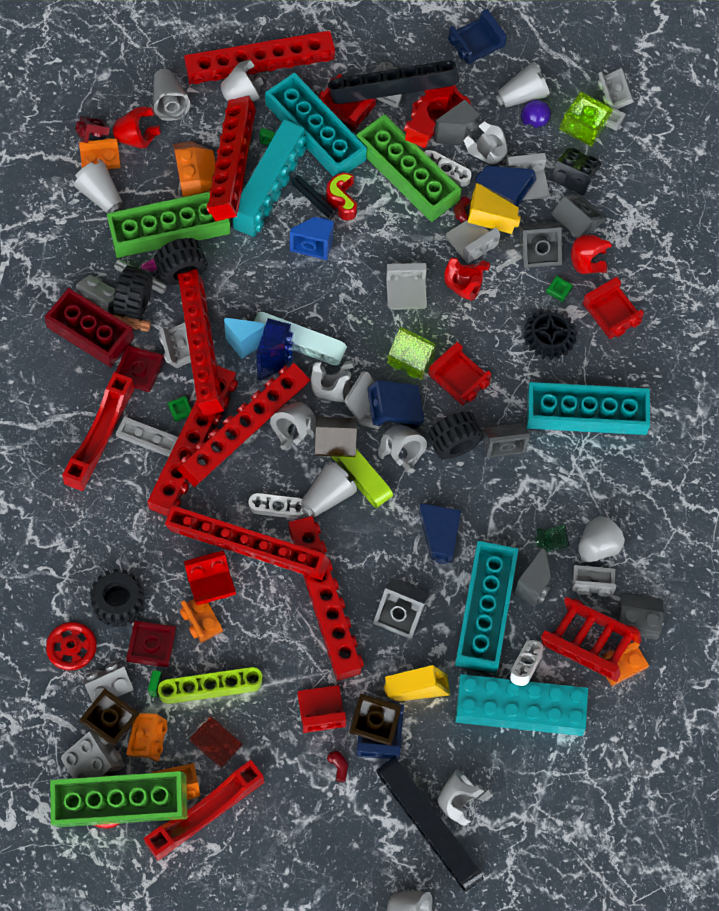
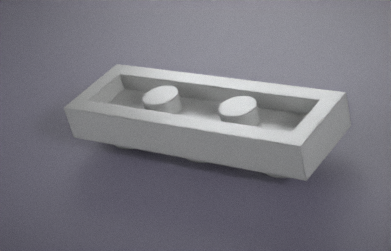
[116,417,178,457]

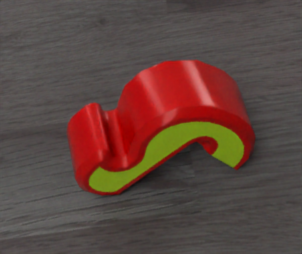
[326,172,357,221]

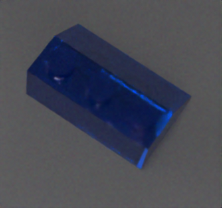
[256,318,294,380]

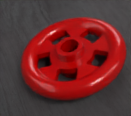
[46,622,97,671]

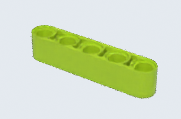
[331,449,393,508]
[158,667,262,704]

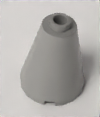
[495,62,550,108]
[153,69,190,121]
[71,159,122,213]
[301,462,357,517]

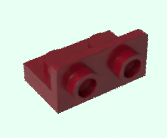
[75,116,110,143]

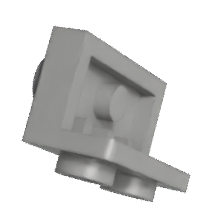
[597,68,634,109]
[75,275,115,312]
[159,322,191,368]
[572,565,616,597]
[82,662,134,703]

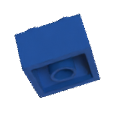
[290,217,334,260]

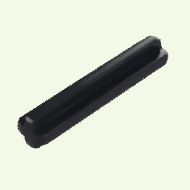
[292,175,336,219]

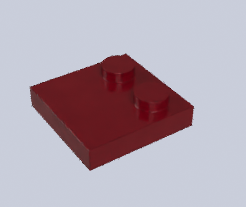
[116,345,165,393]
[126,621,176,668]

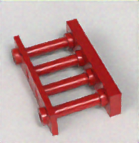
[541,597,641,682]

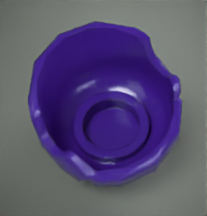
[520,100,551,128]

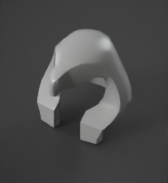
[220,59,264,102]
[463,120,508,165]
[311,361,355,402]
[270,401,316,450]
[378,424,427,474]
[579,516,625,562]
[437,770,493,826]
[387,890,433,911]

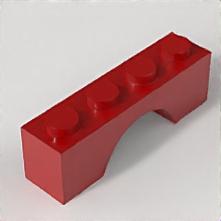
[404,85,456,149]

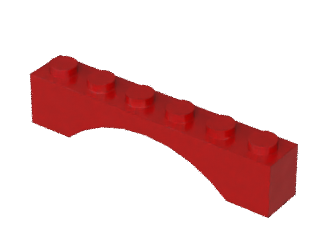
[62,372,134,492]
[143,760,264,861]

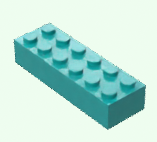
[265,72,367,176]
[233,120,306,237]
[526,382,650,435]
[455,541,519,674]
[455,674,588,736]

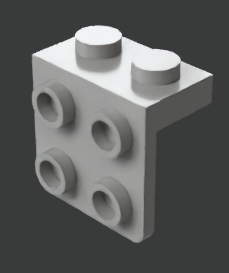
[446,220,500,264]
[386,262,427,310]
[345,371,382,429]
[61,731,125,779]

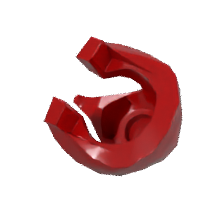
[113,107,161,149]
[571,234,612,274]
[444,257,490,301]

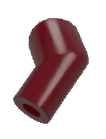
[453,196,471,223]
[327,751,348,783]

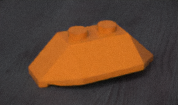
[173,141,215,198]

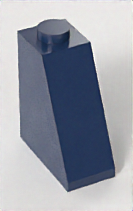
[475,166,537,207]
[419,503,461,564]

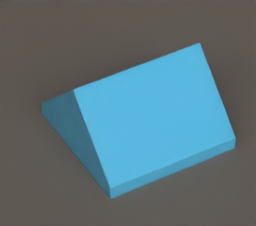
[224,318,265,359]

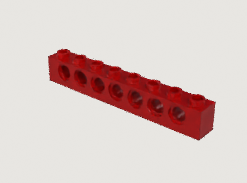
[184,31,335,84]
[207,96,256,221]
[178,269,224,416]
[178,363,310,488]
[147,365,238,516]
[165,505,330,580]
[288,516,364,681]

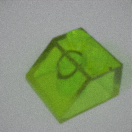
[559,91,614,147]
[387,326,436,380]

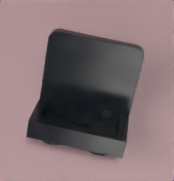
[550,148,602,196]

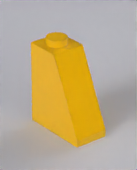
[467,183,521,234]
[384,665,450,701]

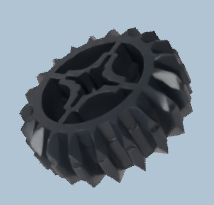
[523,308,577,360]

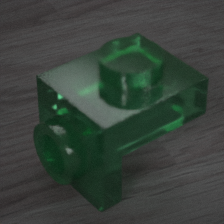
[535,525,570,553]

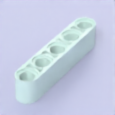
[254,312,347,366]

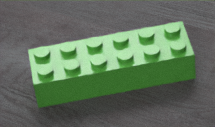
[356,114,462,223]
[107,192,230,258]
[50,771,187,827]

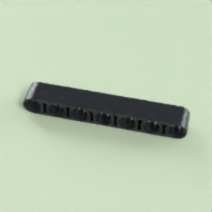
[328,60,459,104]
[376,757,484,892]

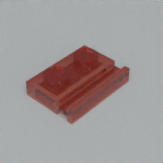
[189,716,242,769]

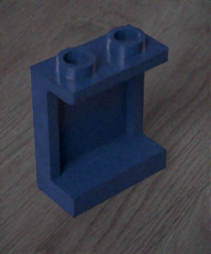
[448,9,507,65]
[367,380,424,429]
[356,701,404,760]

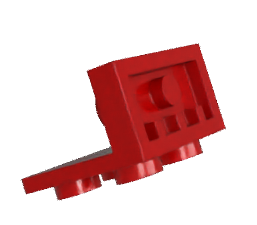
[183,550,236,605]
[297,685,346,733]

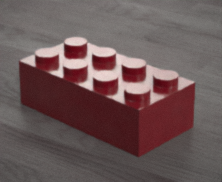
[44,288,134,368]

